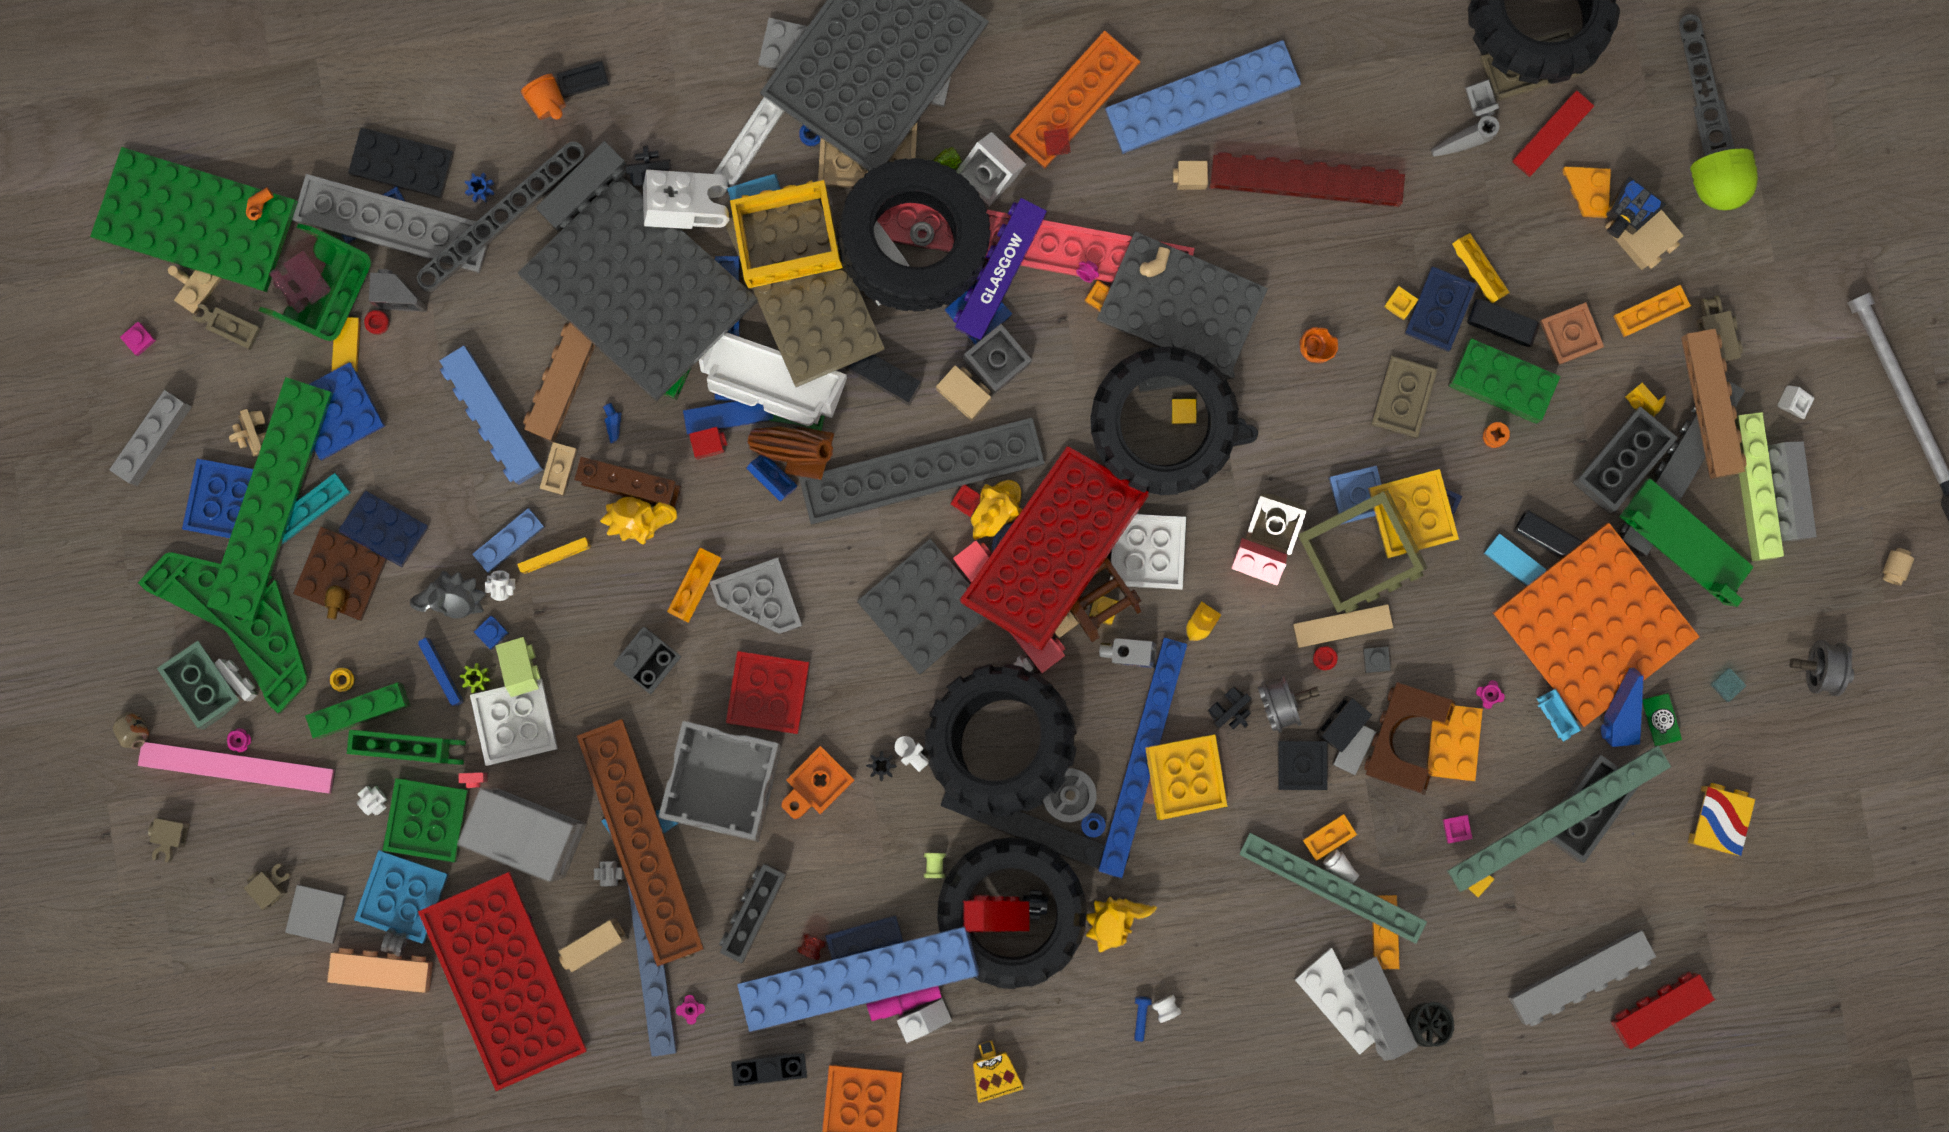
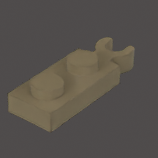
[192,304,261,350]

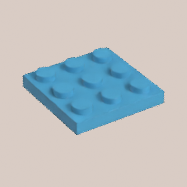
[354,850,449,944]

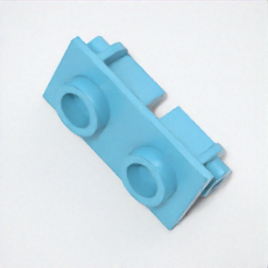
[1537,688,1581,741]

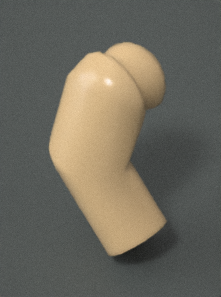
[1140,247,1170,277]

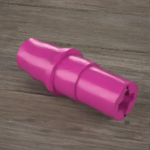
[866,986,941,1021]

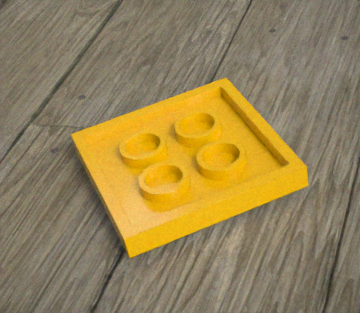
[1368,469,1459,558]
[1145,734,1227,820]

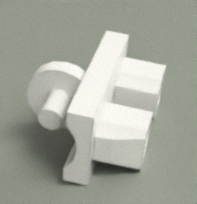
[894,736,929,772]

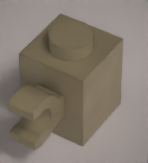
[148,818,190,863]
[244,863,292,910]

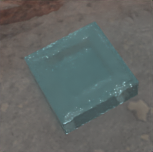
[1710,668,1746,702]

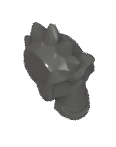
[410,571,486,618]

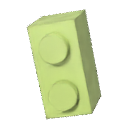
[495,637,541,697]

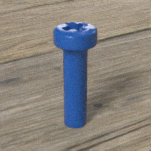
[1134,996,1152,1042]

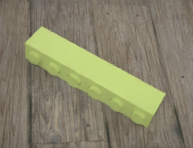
[1735,412,1784,561]

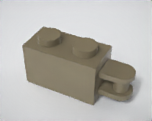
[1696,295,1743,363]

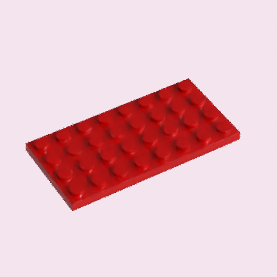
[960,446,1149,651]
[418,871,587,1091]

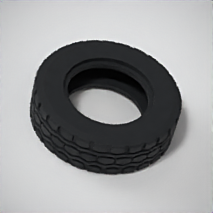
[838,158,990,312]

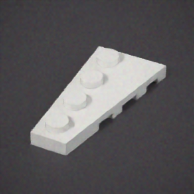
[1294,947,1375,1055]

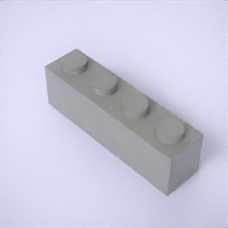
[109,390,192,486]
[1768,441,1817,541]
[1342,957,1418,1061]

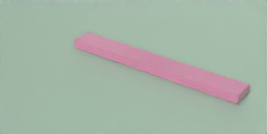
[138,742,335,794]

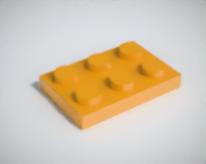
[1426,706,1483,781]

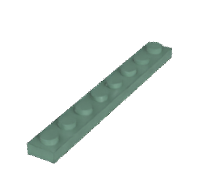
[1239,833,1427,944]

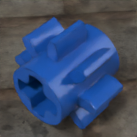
[464,173,495,203]

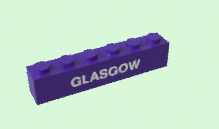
[953,198,1047,341]

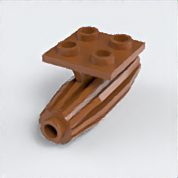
[748,426,834,480]

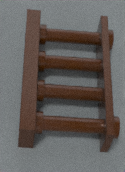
[574,457,681,509]
[1070,557,1141,642]

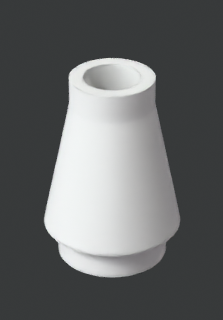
[1323,849,1359,883]

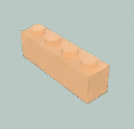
[328,948,433,993]

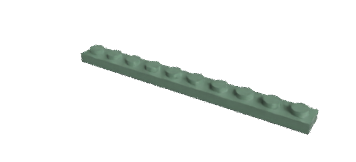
[1447,746,1671,892]

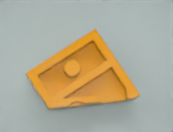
[1562,167,1611,218]

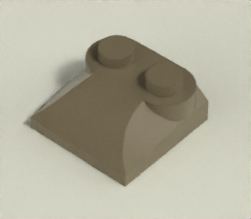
[1245,493,1307,555]

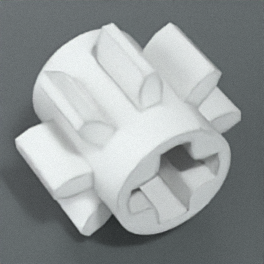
[485,571,515,601]
[357,786,387,816]

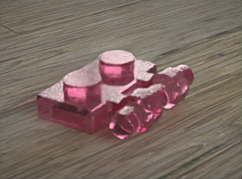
[269,251,331,313]

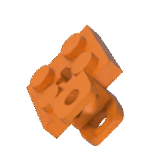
[781,746,855,819]

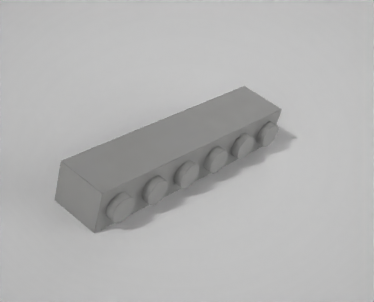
[1508,929,1656,1026]

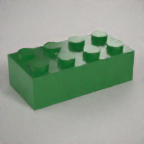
[1448,338,1561,424]

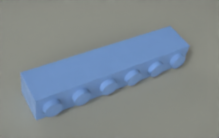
[440,346,544,485]

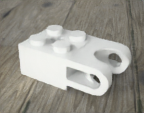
[643,170,729,229]

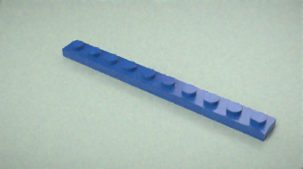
[1098,638,1187,878]

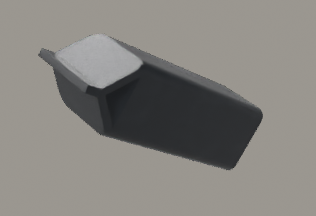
[1513,510,1583,559]

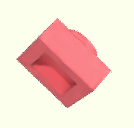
[459,773,487,788]

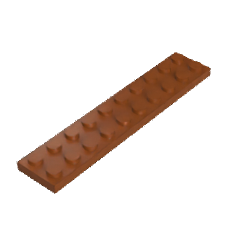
[577,719,704,966]

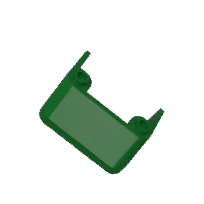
[258,223,371,341]

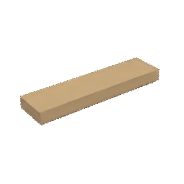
[1293,604,1393,648]

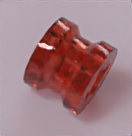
[797,933,826,961]

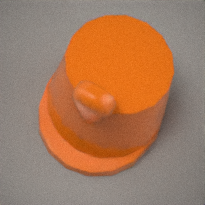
[520,73,566,120]

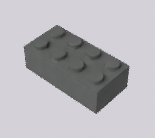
[1572,406,1677,514]
[1548,755,1639,863]

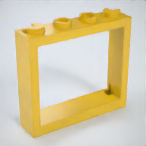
[730,180,843,288]

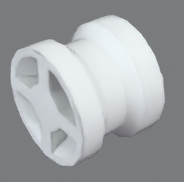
[1152,995,1182,1023]

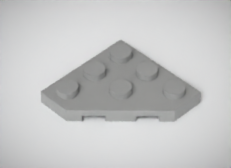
[710,558,802,634]

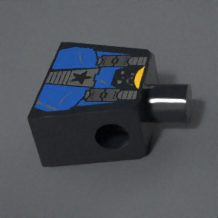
[1606,176,1666,238]

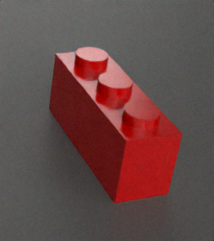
[964,896,1030,932]

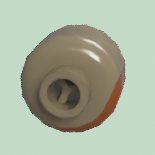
[113,712,149,749]

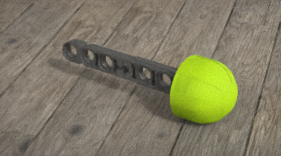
[1679,14,1758,210]

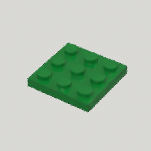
[383,778,469,862]

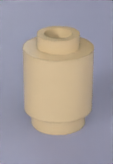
[1882,548,1914,586]

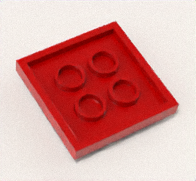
[726,651,810,734]

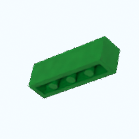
[305,683,411,739]

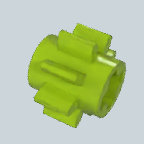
[460,663,492,693]

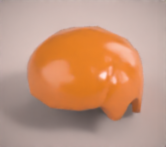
[1299,327,1338,363]

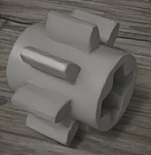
[594,861,624,886]

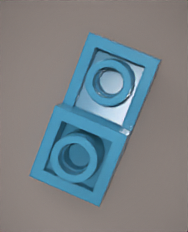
[727,174,781,200]

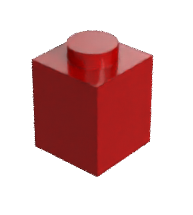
[689,427,728,460]

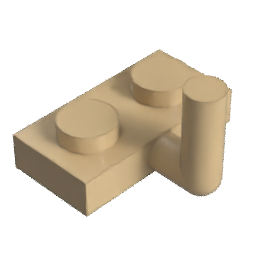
[168,266,222,315]

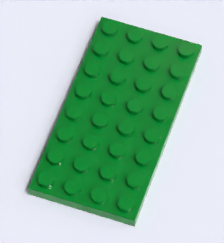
[90,147,298,292]

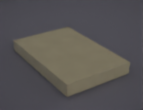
[1371,356,1438,439]

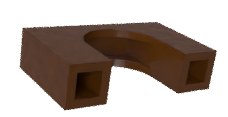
[1364,682,1456,795]

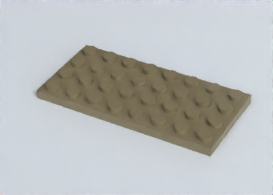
[725,199,885,388]

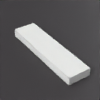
[714,98,784,187]

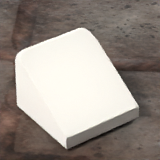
[1778,385,1814,419]

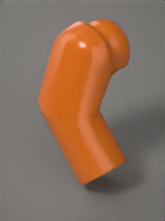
[246,187,274,221]

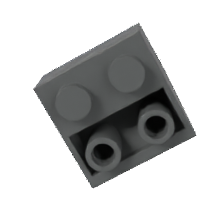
[613,626,681,695]

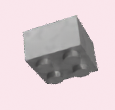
[963,324,1032,395]

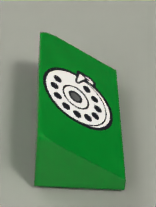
[1642,693,1682,746]

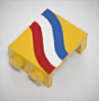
[1688,783,1755,856]

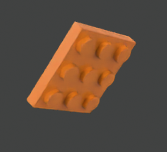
[822,1065,902,1132]

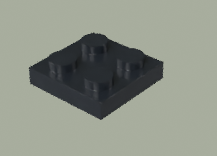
[1278,741,1327,790]

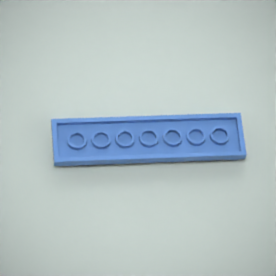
[1105,40,1301,154]

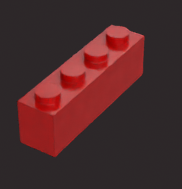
[1610,972,1715,1049]

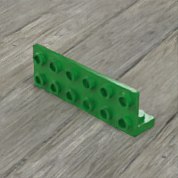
[1619,479,1753,607]

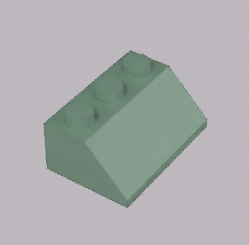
[157,641,240,730]

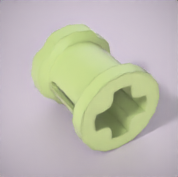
[924,853,946,878]

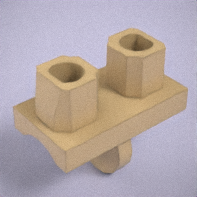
[229,409,266,457]

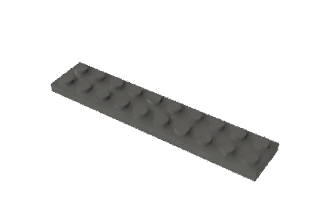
[799,417,1045,525]

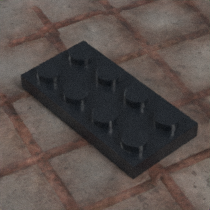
[348,128,454,199]

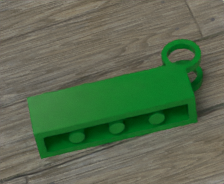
[346,730,466,765]

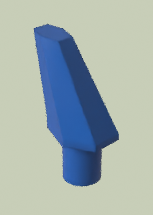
[603,403,621,444]

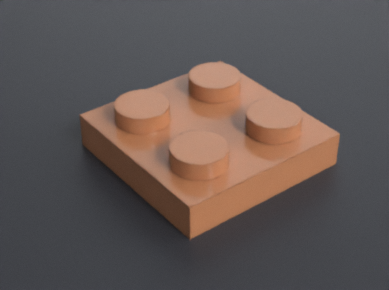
[1540,303,1604,365]

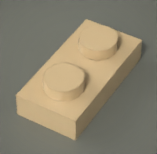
[540,442,577,495]

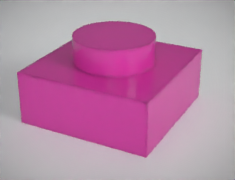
[120,322,156,356]
[1442,815,1473,844]

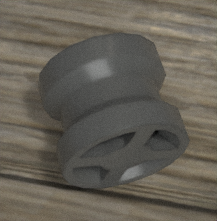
[381,928,409,957]

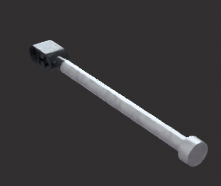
[1848,293,1949,521]

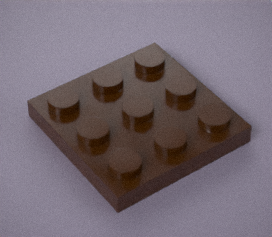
[293,527,387,621]

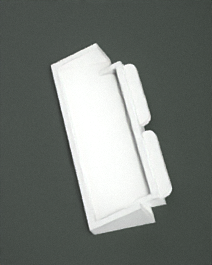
[699,333,847,426]

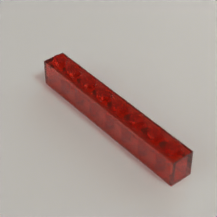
[1209,152,1405,207]

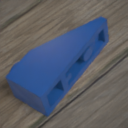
[1601,668,1644,747]

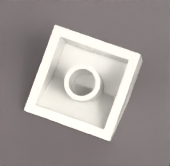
[956,132,1026,206]

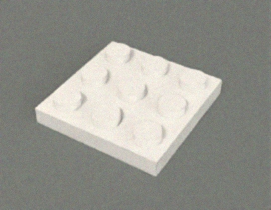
[1110,514,1186,590]
[470,678,558,766]

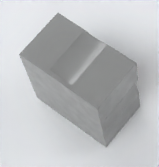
[659,721,782,842]
[457,788,587,882]

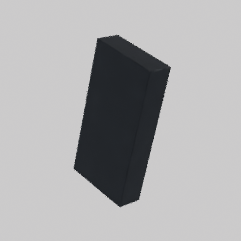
[556,61,609,98]

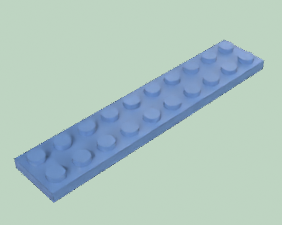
[737,927,979,1032]

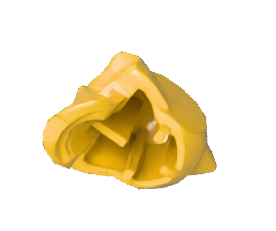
[970,480,1022,540]
[600,497,677,545]
[1086,897,1157,953]

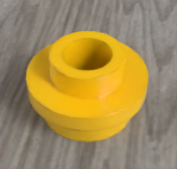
[330,668,355,692]

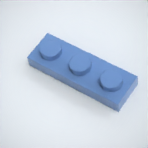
[473,508,545,573]

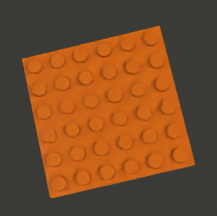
[1493,522,1699,727]

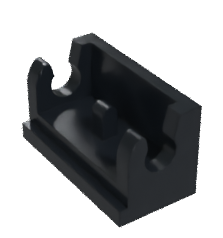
[1316,696,1372,752]

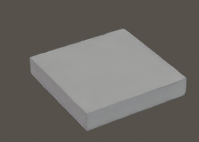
[285,885,346,944]

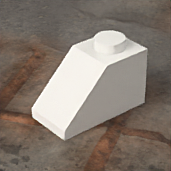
[897,999,952,1043]

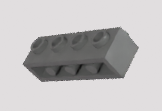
[535,141,627,232]
[719,863,787,963]

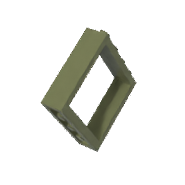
[1298,490,1428,614]

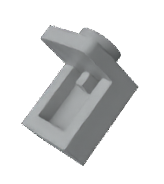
[1464,79,1499,118]

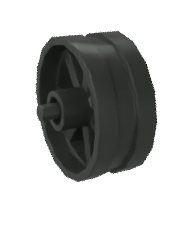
[1407,1002,1454,1047]

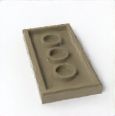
[1480,27,1587,102]

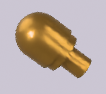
[324,585,345,620]

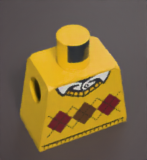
[973,1040,1023,1103]

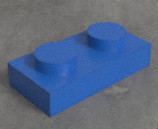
[746,455,798,502]

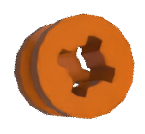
[1483,422,1510,448]

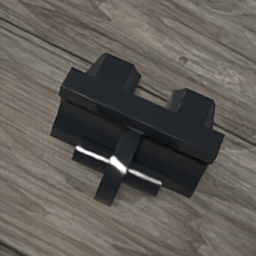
[626,145,671,186]
[1208,687,1252,730]

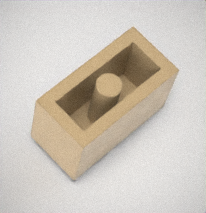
[936,366,991,421]

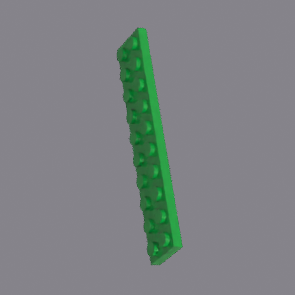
[207,377,333,622]

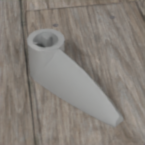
[1431,116,1500,157]

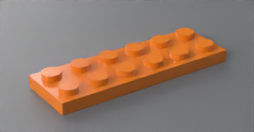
[1009,31,1140,169]

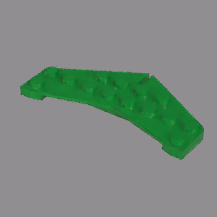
[138,552,308,714]

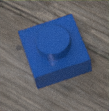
[474,615,509,650]

